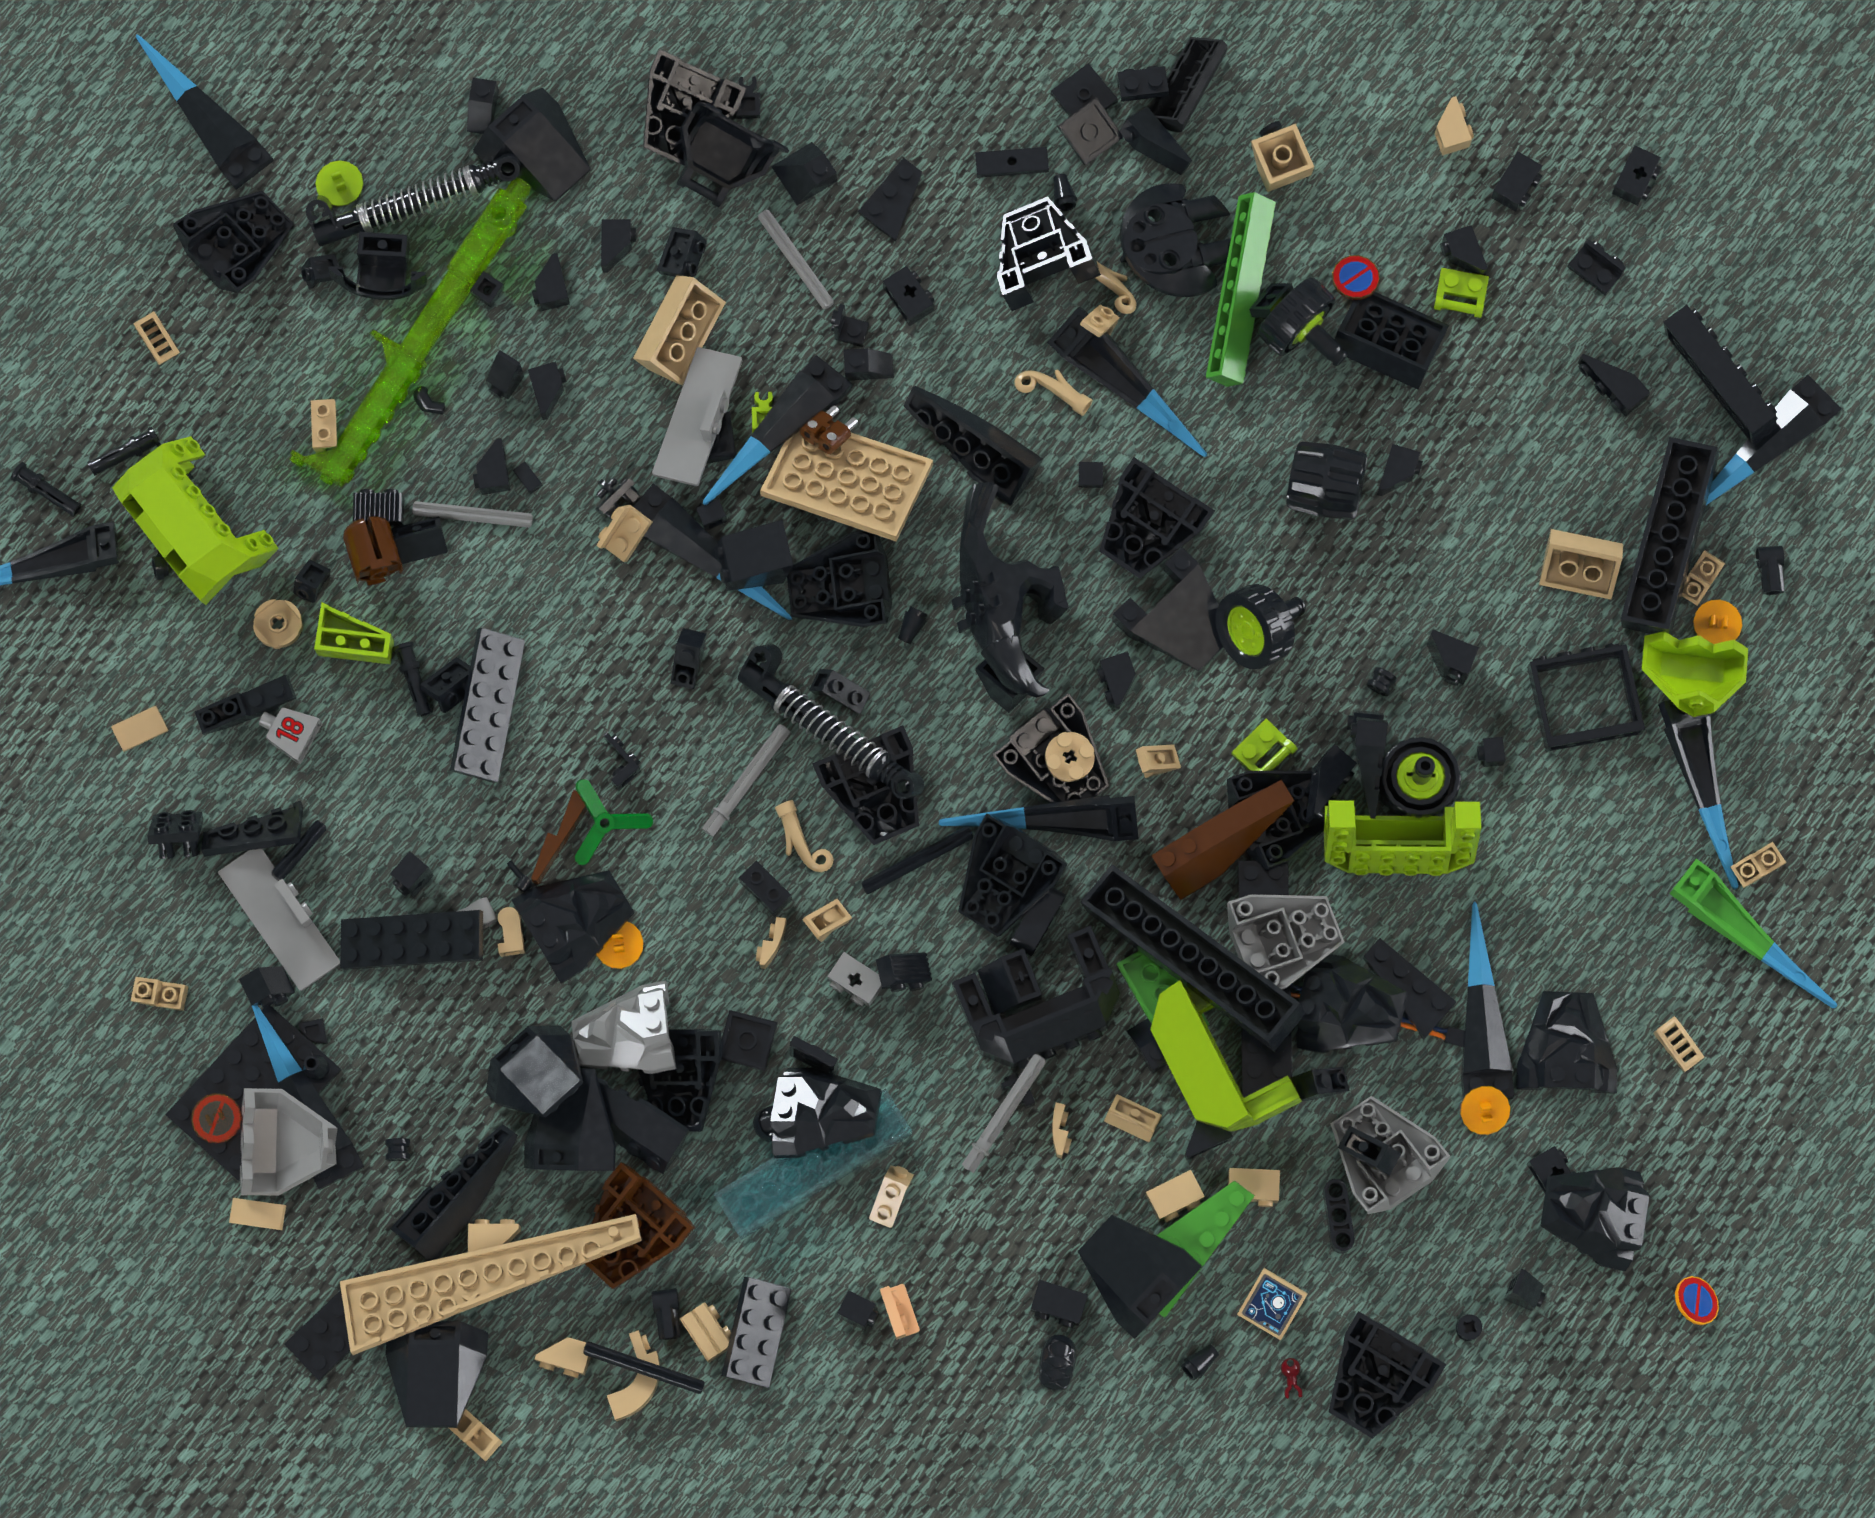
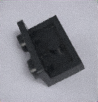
[1117,66,1169,102]

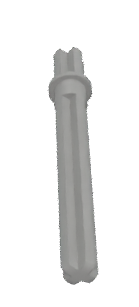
[701,724,790,837]
[962,1054,1046,1173]

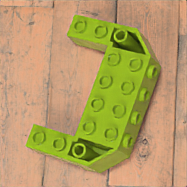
[1324,800,1481,876]

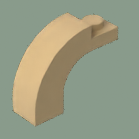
[607,1330,660,1421]

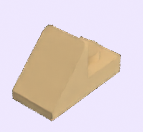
[1136,745,1181,778]
[802,899,852,942]

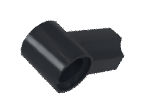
[1756,546,1785,595]
[651,1288,681,1340]

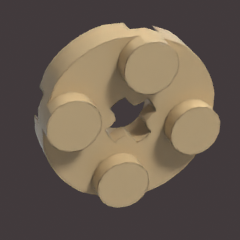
[253,599,303,649]
[1045,732,1095,782]

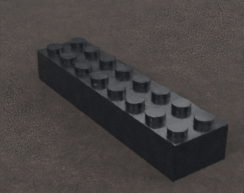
[1621,437,1719,635]

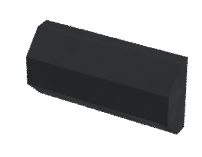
[1150,37,1228,132]

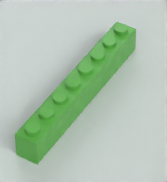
[1206,192,1276,387]

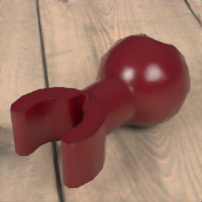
[1281,1358,1302,1399]

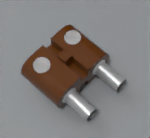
[800,405,858,455]

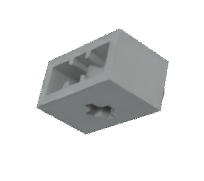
[827,952,882,1007]

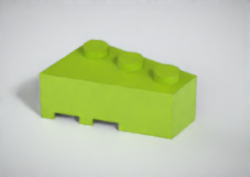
[314,602,394,665]

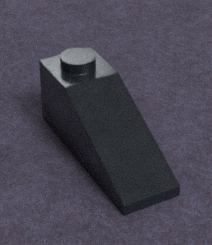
[1119,107,1192,175]
[1504,1269,1546,1311]

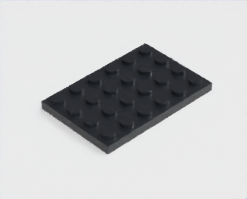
[165,1005,342,1181]

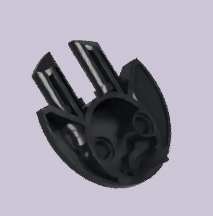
[1120,183,1231,297]

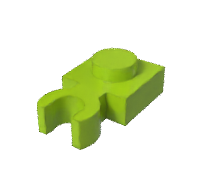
[752,392,773,433]

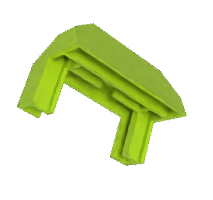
[112,436,279,605]
[1150,980,1302,1132]

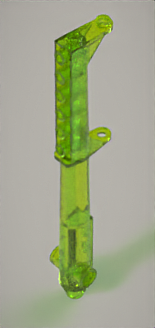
[289,177,532,488]

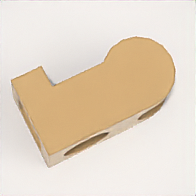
[498,907,525,957]

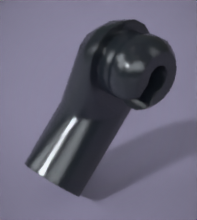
[413,386,445,415]

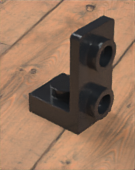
[831,304,869,347]
[809,669,870,714]
[603,732,641,791]

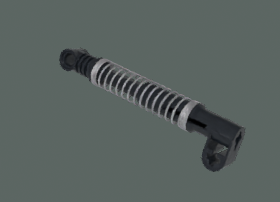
[306,153,521,247]

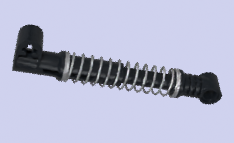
[737,644,924,799]

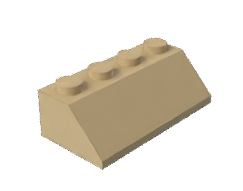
[633,275,726,385]

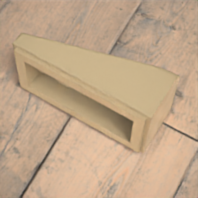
[133,312,180,365]
[1653,1016,1704,1073]

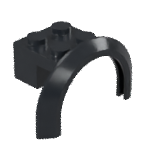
[328,232,427,300]

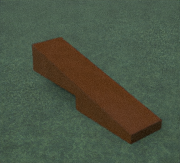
[531,790,588,885]

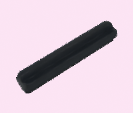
[271,820,326,881]

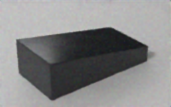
[513,461,543,494]

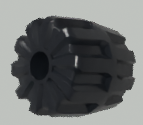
[1286,442,1368,520]

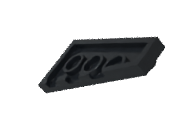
[201,801,303,857]
[1363,938,1456,1040]

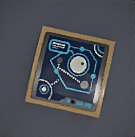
[1237,1268,1308,1340]

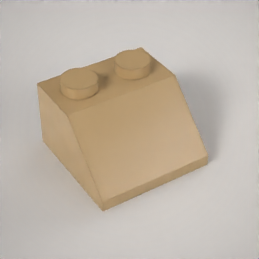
[1251,124,1314,192]

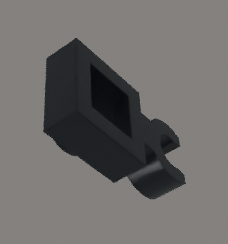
[736,77,760,119]

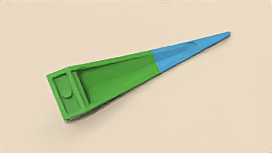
[1670,859,1837,1008]

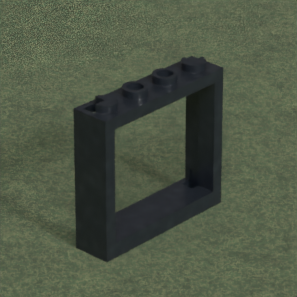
[1527,643,1645,752]

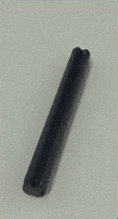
[861,826,973,894]
[583,1342,705,1394]

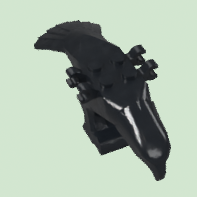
[951,482,1069,698]

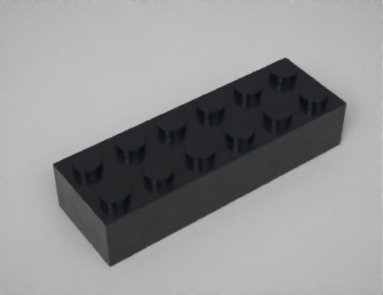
[1663,305,1778,446]

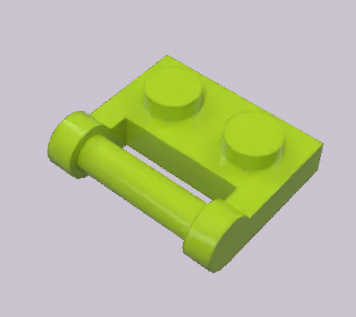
[1434,268,1489,318]
[1231,718,1298,771]

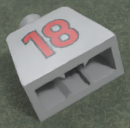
[259,708,322,765]

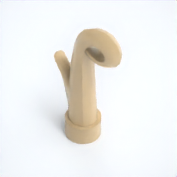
[1095,257,1137,314]
[1015,370,1093,416]
[775,800,833,872]

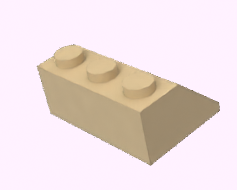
[1539,529,1623,600]

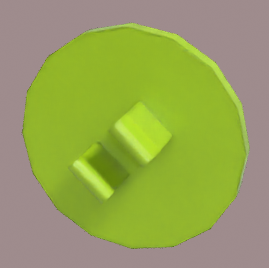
[315,160,364,207]

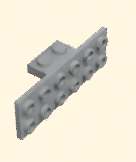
[652,347,743,486]
[218,849,340,991]

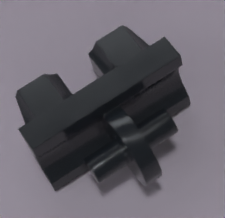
[595,477,640,520]

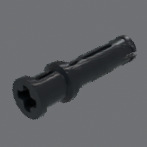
[87,426,161,476]
[11,462,82,517]
[392,641,433,717]

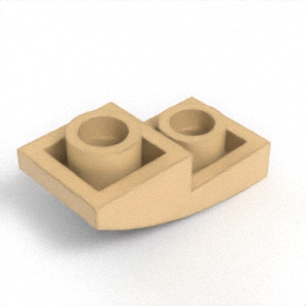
[1682,550,1725,606]
[1730,842,1786,888]
[756,917,787,969]
[131,977,189,1011]
[1052,1102,1072,1159]
[229,1198,286,1230]

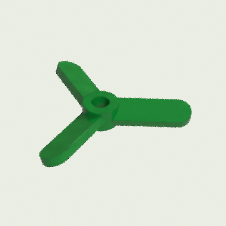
[575,779,653,865]

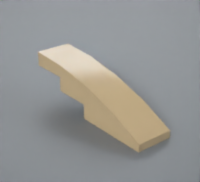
[449,1409,503,1461]

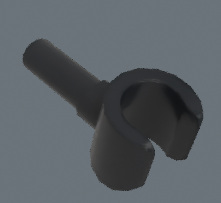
[507,860,533,892]

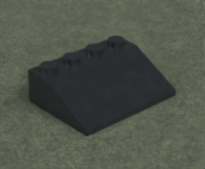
[1335,291,1449,390]

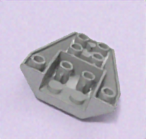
[1227,895,1344,990]
[1330,1096,1450,1214]

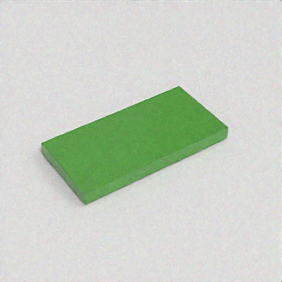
[1116,951,1210,1026]

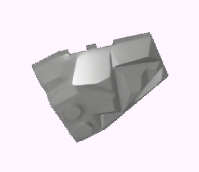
[571,980,676,1074]

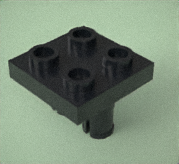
[147,810,203,859]

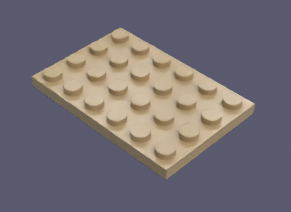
[760,431,933,542]

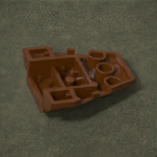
[585,1162,695,1289]

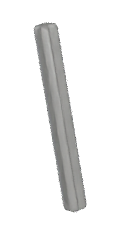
[758,210,834,310]
[412,501,533,528]

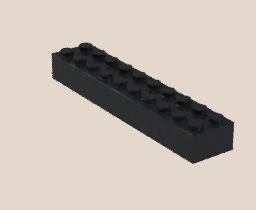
[1081,864,1306,1052]

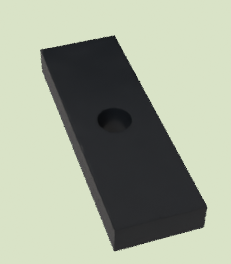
[975,147,1049,178]

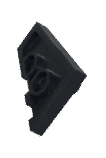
[858,158,922,242]

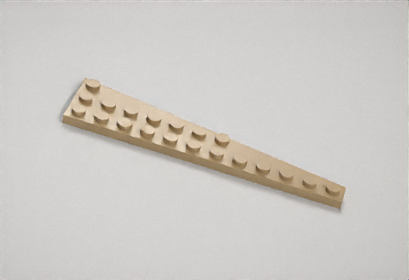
[340,1214,642,1355]

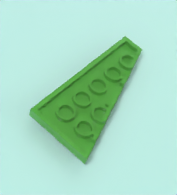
[1156,1181,1255,1318]

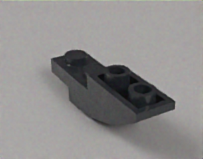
[195,675,297,735]

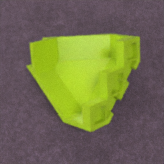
[1642,631,1748,717]

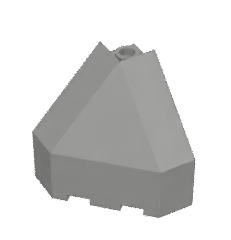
[240,1088,338,1196]

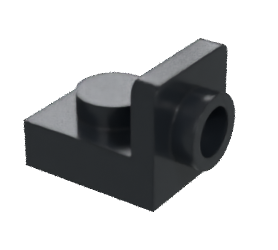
[301,254,339,289]
[293,559,331,603]
[1001,1073,1035,1109]

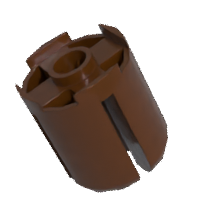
[343,516,403,586]

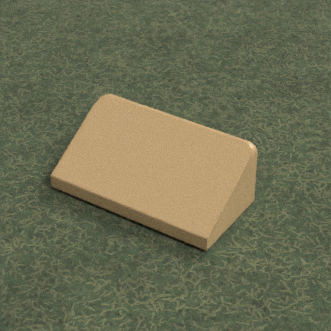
[111,706,169,752]
[1104,1094,1162,1142]

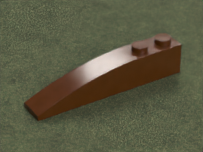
[1151,780,1295,900]

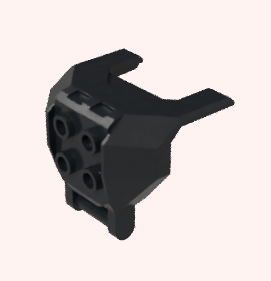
[677,102,789,208]

